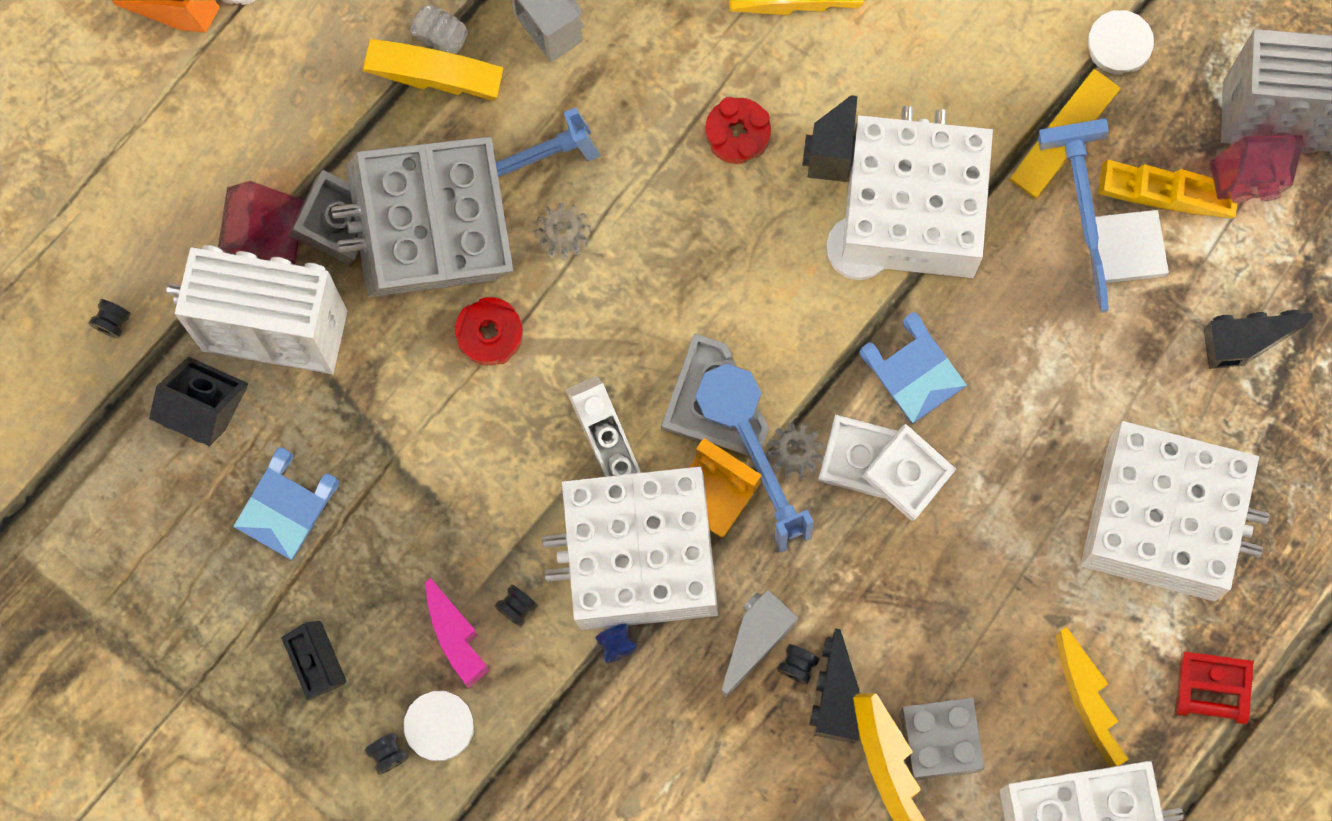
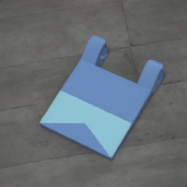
[859,312,967,424]
[233,447,340,561]

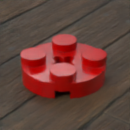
[705,97,771,164]
[455,297,523,365]

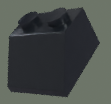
[802,95,858,182]
[149,356,248,446]

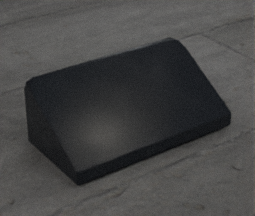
[281,621,346,700]

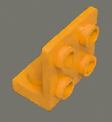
[689,438,762,538]

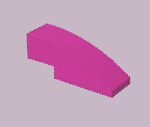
[425,578,490,688]

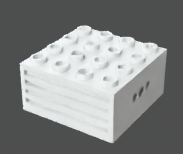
[841,106,993,278]
[166,245,347,374]
[1080,421,1270,601]
[542,467,719,631]
[999,761,1184,821]

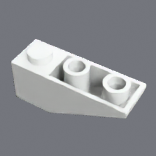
[565,376,641,477]

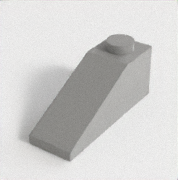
[721,590,798,698]

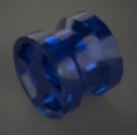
[595,623,637,663]

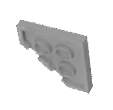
[661,333,769,459]

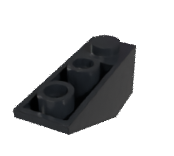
[1204,309,1313,369]
[809,628,861,744]

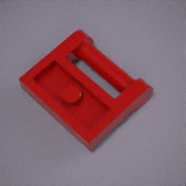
[1175,651,1254,725]

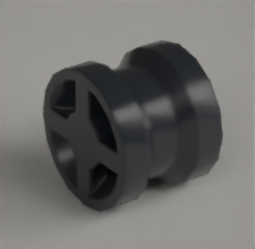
[88,299,131,339]
[494,584,538,628]
[777,644,820,685]
[365,732,409,775]

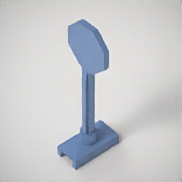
[496,107,600,177]
[1038,118,1109,313]
[695,363,813,553]

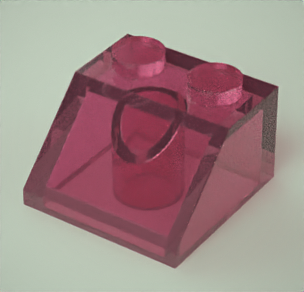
[1209,135,1304,203]
[218,181,305,264]

